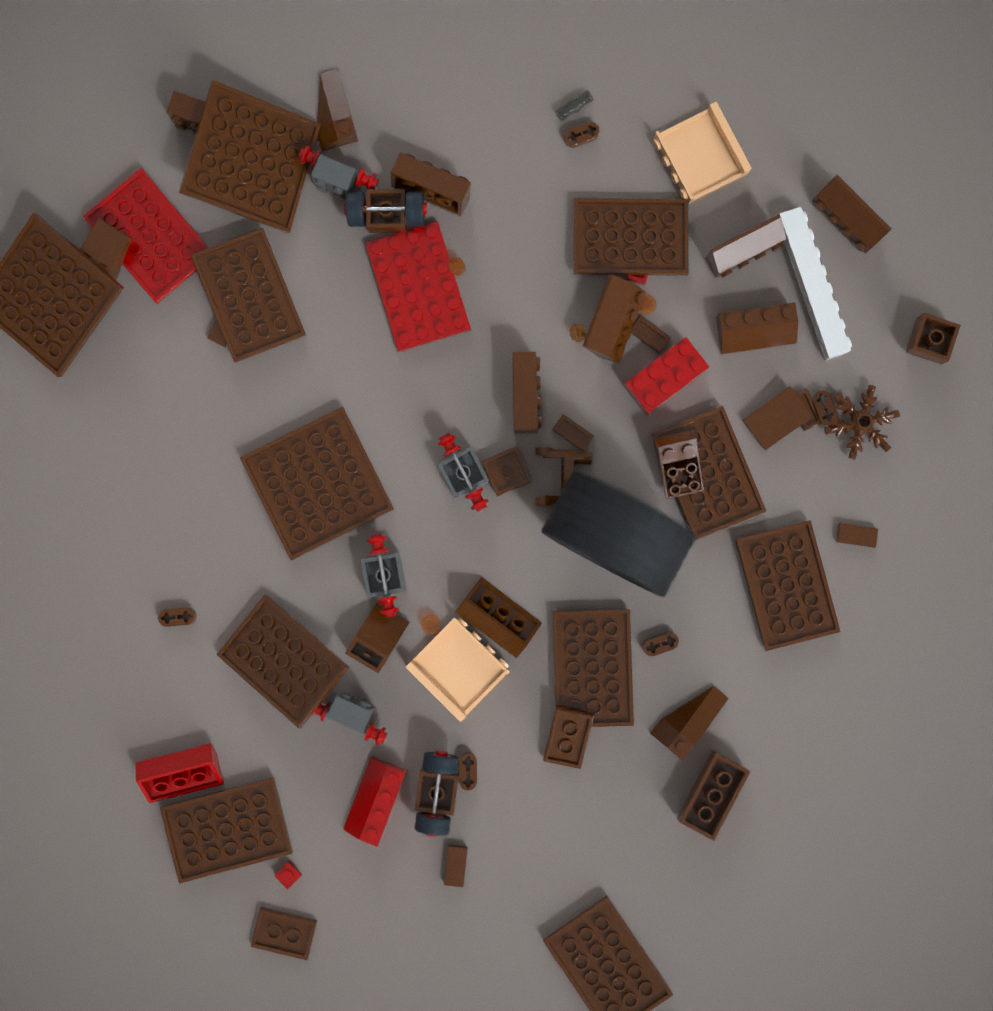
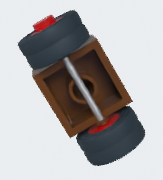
[344,189,427,233]
[414,750,459,837]

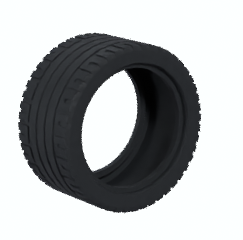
[541,471,696,597]

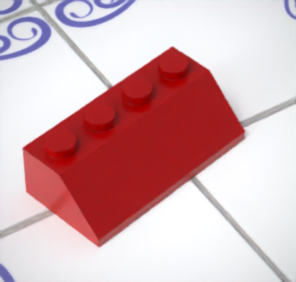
[136,743,224,803]
[343,756,407,847]

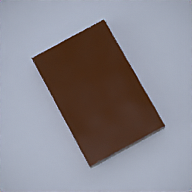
[743,386,813,451]
[543,706,594,769]
[251,907,317,960]

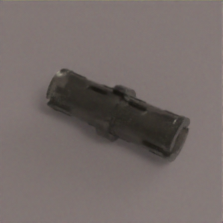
[555,90,593,121]

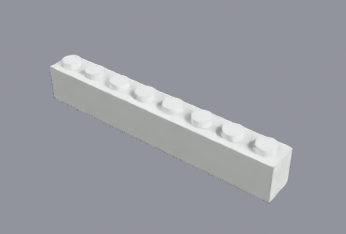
[780,207,852,360]

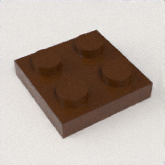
[482,446,532,496]

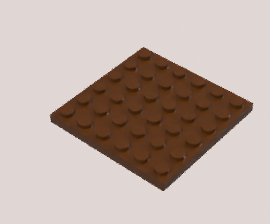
[179,80,321,233]
[0,213,124,377]
[240,407,394,561]

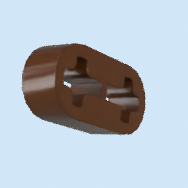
[564,122,599,148]
[813,390,839,426]
[158,608,197,627]
[642,632,679,656]
[459,752,477,791]

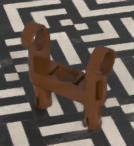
[535,447,592,506]

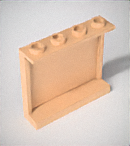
[653,101,752,204]
[405,617,510,722]

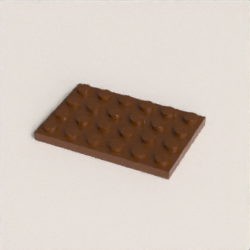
[573,198,688,276]
[191,228,306,363]
[651,406,767,540]
[735,520,841,651]
[216,595,350,729]
[553,609,634,727]
[160,777,293,884]
[543,896,673,1011]

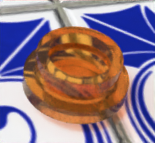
[448,257,465,276]
[639,295,656,314]
[569,323,586,343]
[421,615,441,634]

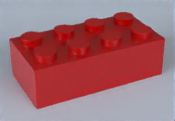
[623,337,709,416]

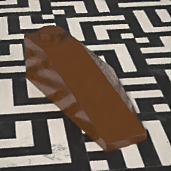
[317,69,358,151]
[650,686,729,761]

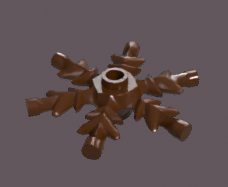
[824,385,900,460]

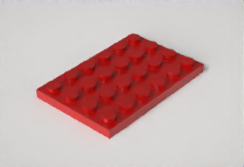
[83,168,208,304]
[365,221,471,352]

